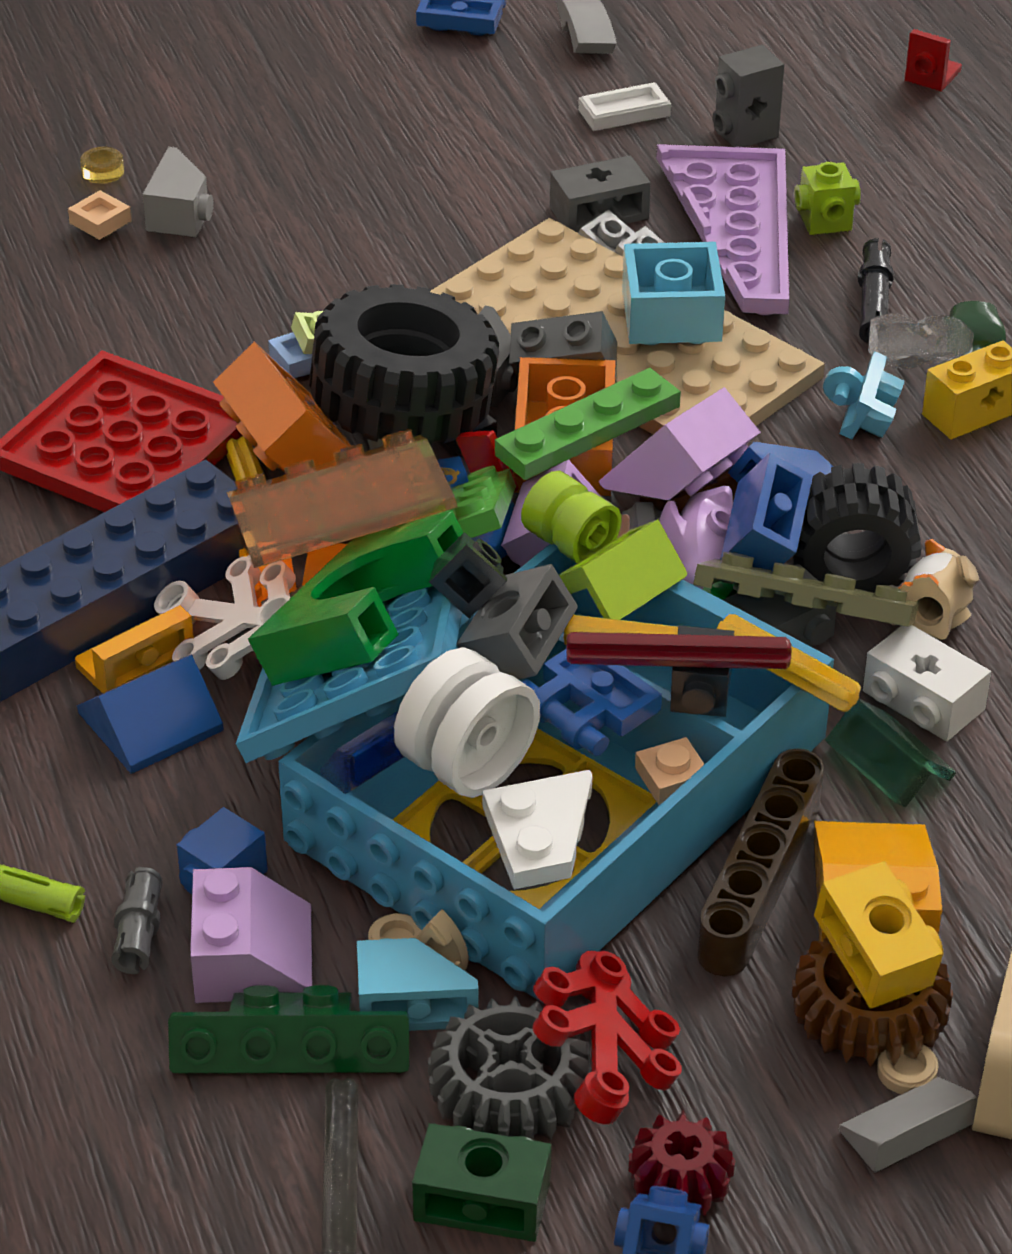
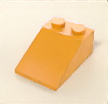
[813,821,942,942]

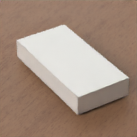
[578,83,671,131]

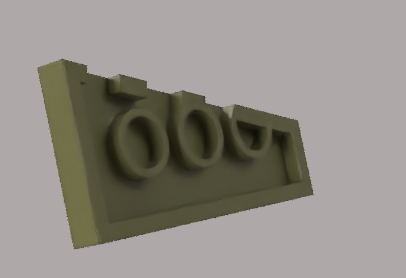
[693,552,919,627]

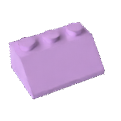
[598,387,761,500]

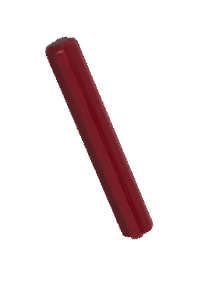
[566,632,792,669]

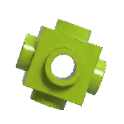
[794,162,861,235]

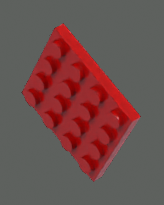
[0,350,243,512]

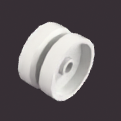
[394,647,540,798]

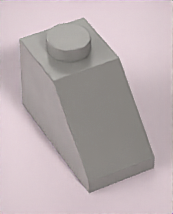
[143,147,213,237]

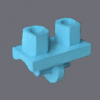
[823,351,904,440]

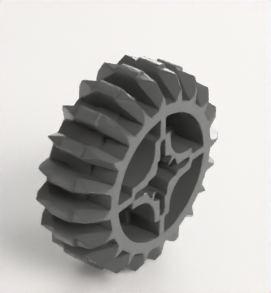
[428,996,592,1140]

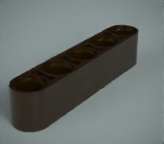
[697,748,824,976]

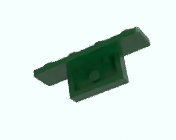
[168,985,409,1073]

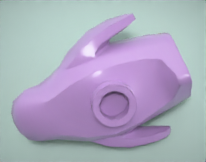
[660,486,733,589]

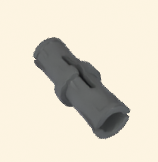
[111,867,163,974]

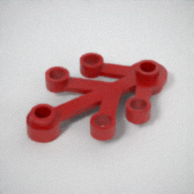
[532,951,682,1125]

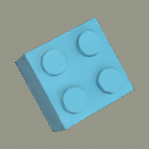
[622,242,725,345]

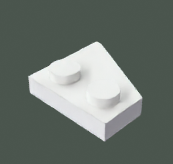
[482,770,592,889]

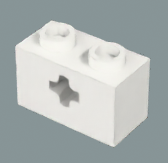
[863,625,991,742]

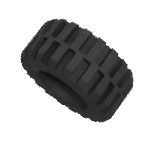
[309,284,499,447]

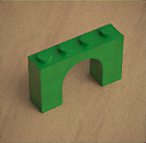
[248,510,464,686]

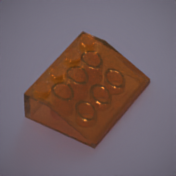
[226,430,458,568]

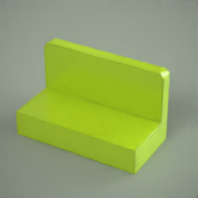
[559,519,687,620]

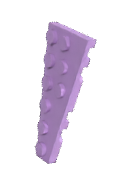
[656,144,789,315]

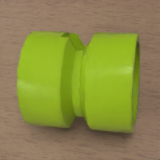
[521,470,622,563]

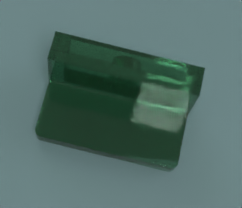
[825,699,957,808]

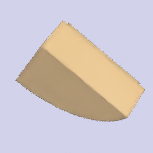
[416,909,468,971]

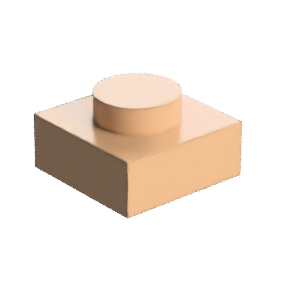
[68,190,131,240]
[635,737,704,805]

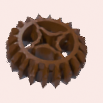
[792,931,953,1067]

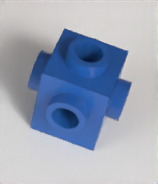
[614,1186,710,1254]

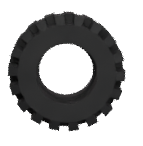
[793,463,921,593]

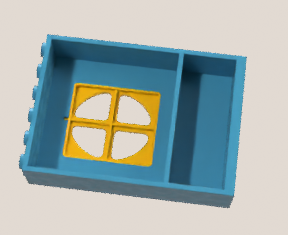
[278,544,834,1003]

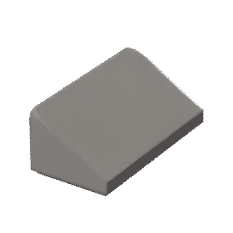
[839,1077,978,1173]

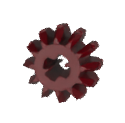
[628,1111,735,1216]

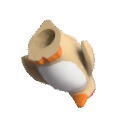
[890,539,980,639]

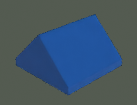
[77,654,224,774]

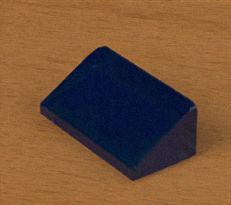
[320,711,405,794]

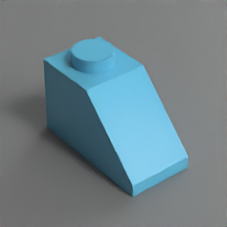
[357,938,478,1031]

